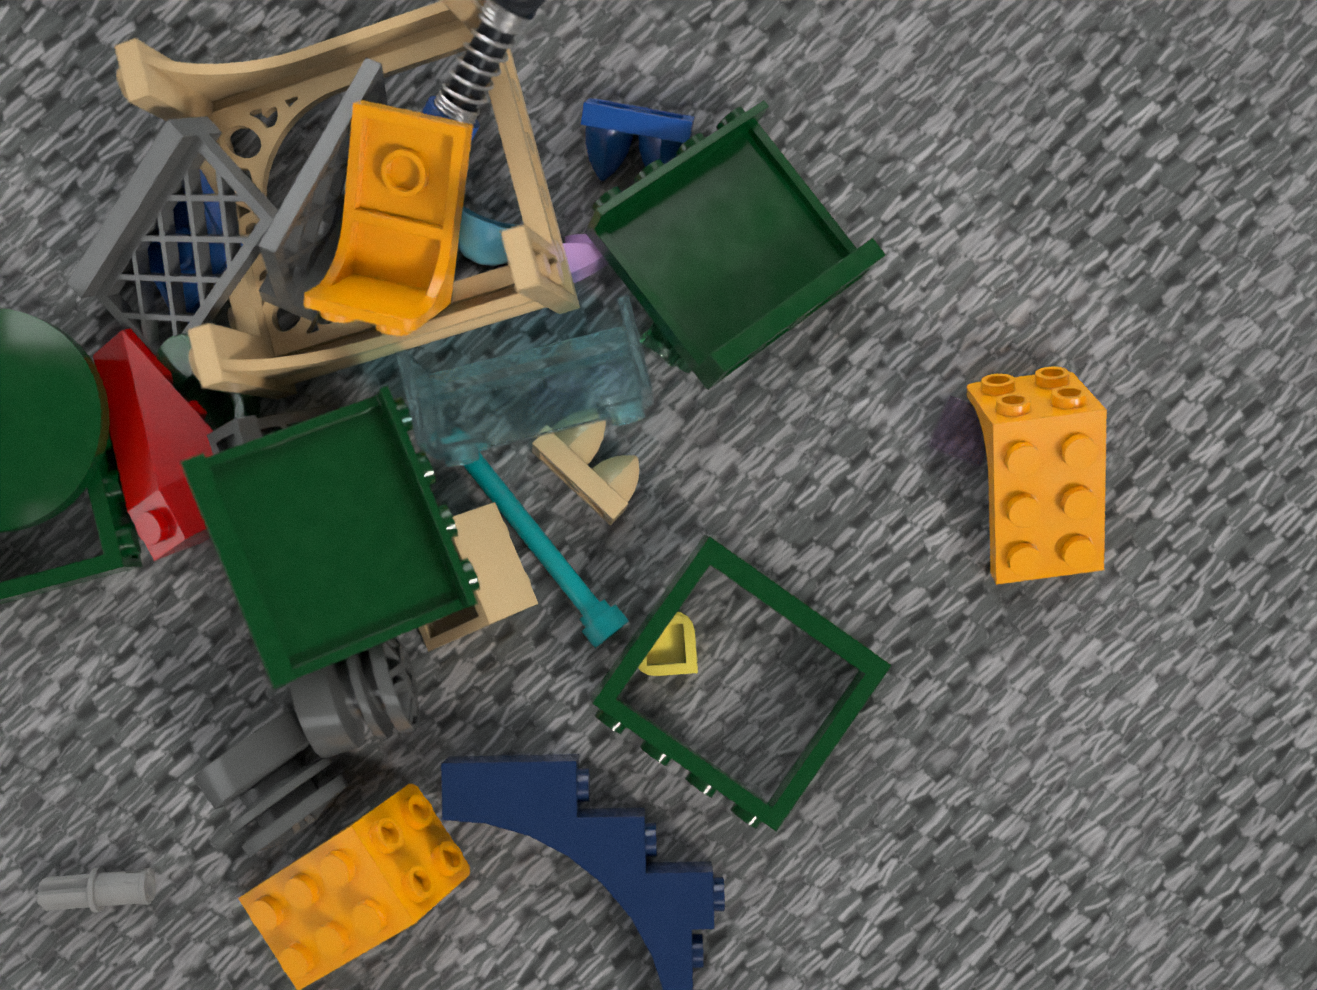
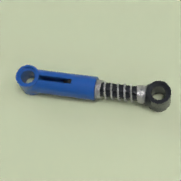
[421,0,546,143]

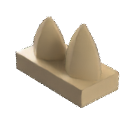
[532,411,639,526]

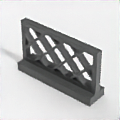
[258,57,388,322]
[67,116,278,373]

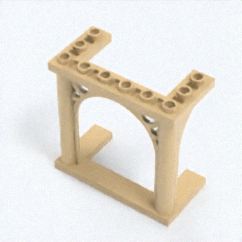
[115,0,580,399]

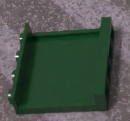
[585,100,886,391]
[180,385,480,689]

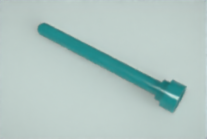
[446,430,629,649]

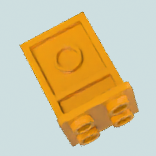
[303,100,473,336]
[967,367,1107,585]
[238,784,470,990]

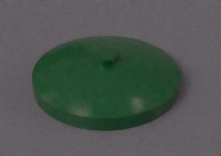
[0,308,110,533]

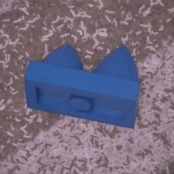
[581,98,695,181]

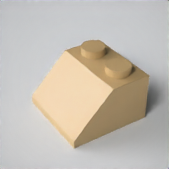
[418,502,538,652]

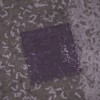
[927,395,986,467]

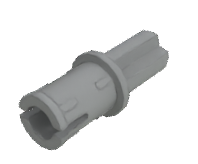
[37,867,156,913]

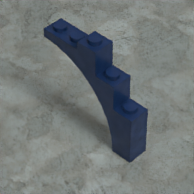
[441,754,725,990]

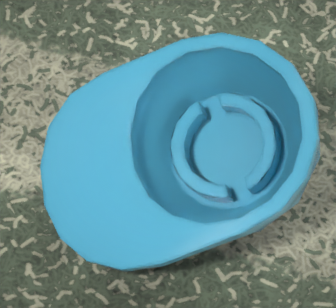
[458,206,520,266]

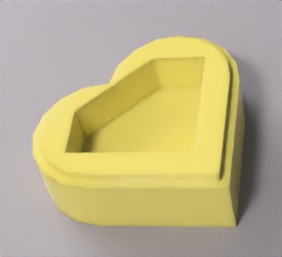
[638,612,698,676]

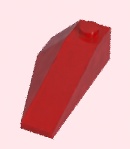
[93,328,213,561]

